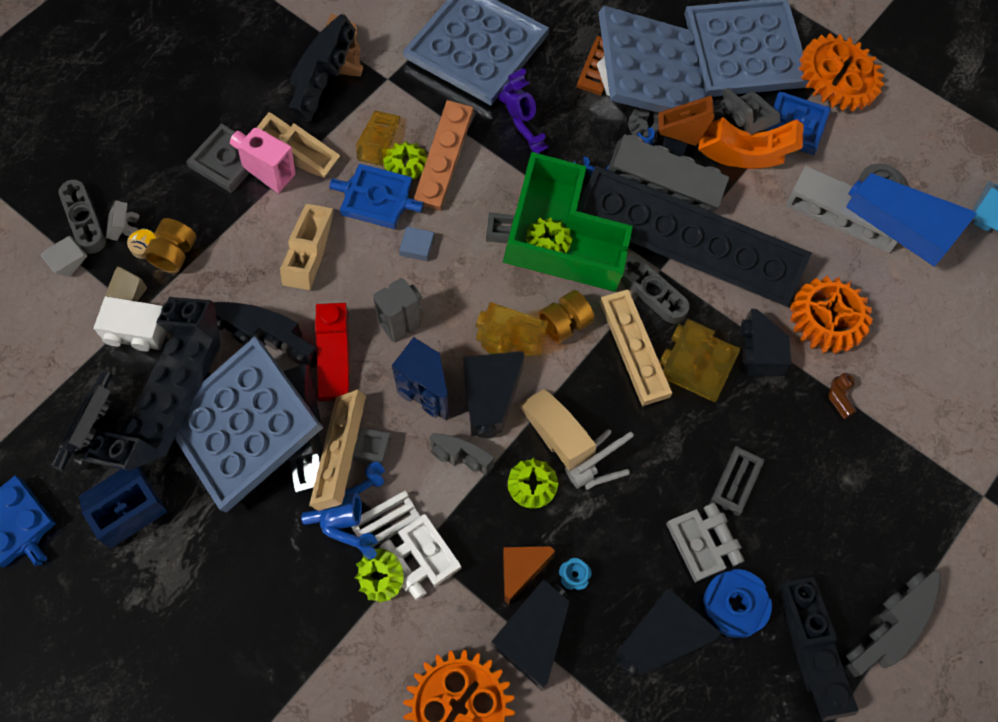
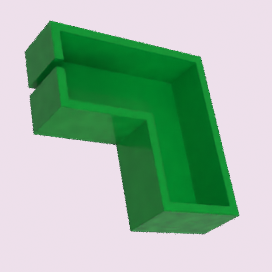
[502,152,633,292]

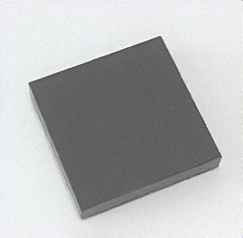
[186,123,250,193]

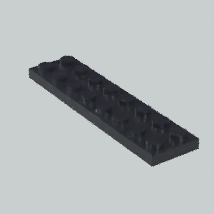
[576,166,812,307]

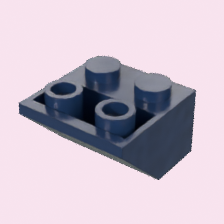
[392,337,449,420]
[79,467,168,548]

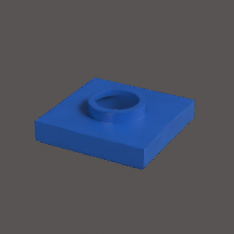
[764,91,831,155]

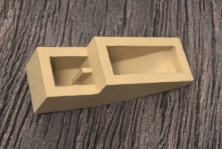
[257,112,340,178]
[280,204,334,290]
[519,389,596,471]

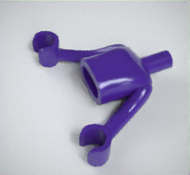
[497,68,549,154]

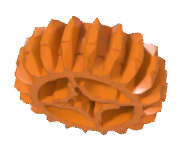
[790,275,873,355]

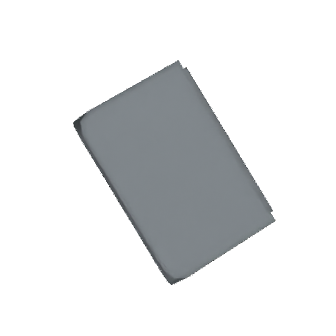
[40,236,87,277]

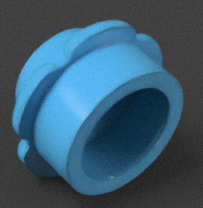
[559,558,591,590]

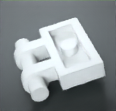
[380,514,462,600]

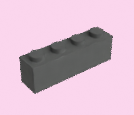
[608,134,729,212]

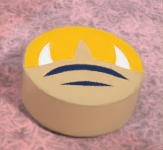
[127,229,157,259]

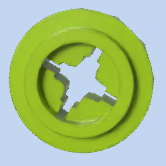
[383,140,427,180]
[526,217,573,253]
[508,458,558,508]
[355,549,404,603]

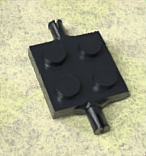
[50,370,113,471]

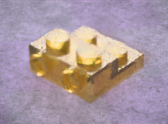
[475,302,548,357]
[660,319,740,402]

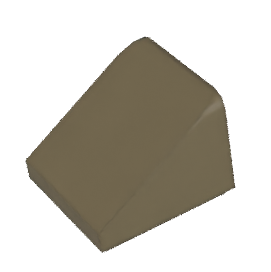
[105,267,147,302]

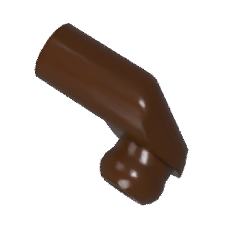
[829,373,857,419]

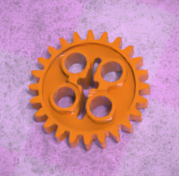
[799,34,884,112]
[403,650,515,722]

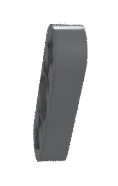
[59,180,106,254]
[621,256,689,324]

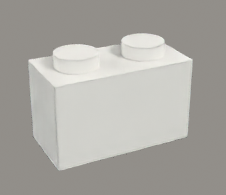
[93,296,167,351]

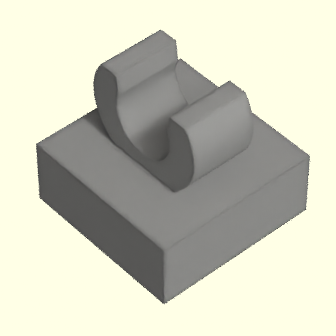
[106,201,139,241]

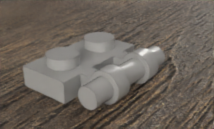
[666,503,745,583]

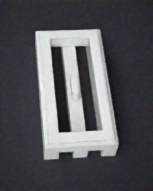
[352,491,420,547]

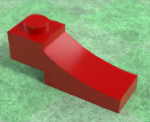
[315,303,350,401]

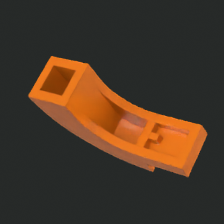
[698,117,804,169]

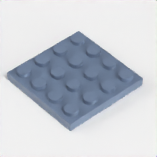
[403,0,549,106]
[684,0,809,97]
[598,6,705,112]
[175,337,323,512]

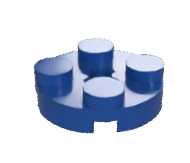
[703,569,772,638]

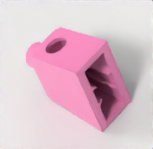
[230,128,296,194]

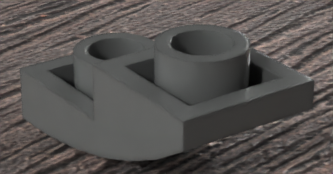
[429,433,494,476]

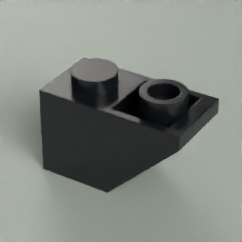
[741,308,792,376]

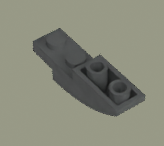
[843,570,941,679]

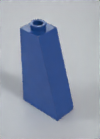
[846,173,977,267]

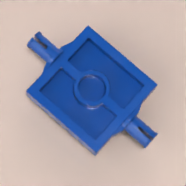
[329,163,424,230]
[0,475,56,568]

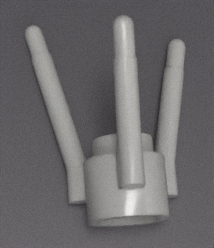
[565,429,634,490]

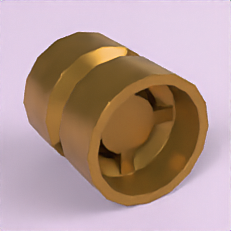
[143,218,197,273]
[538,290,595,344]

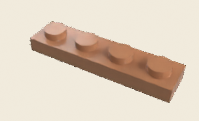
[414,100,474,211]

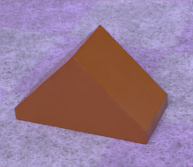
[658,95,715,146]
[503,546,555,605]

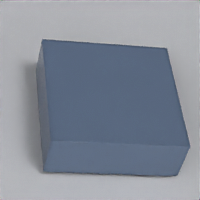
[399,226,434,261]

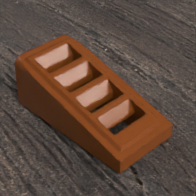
[576,36,605,96]

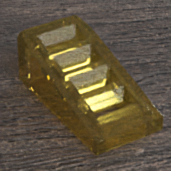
[356,110,400,166]

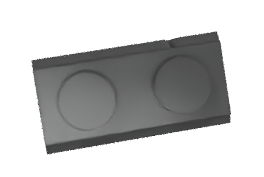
[373,278,424,342]

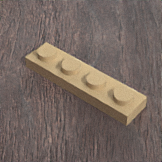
[600,289,672,406]
[310,390,366,511]

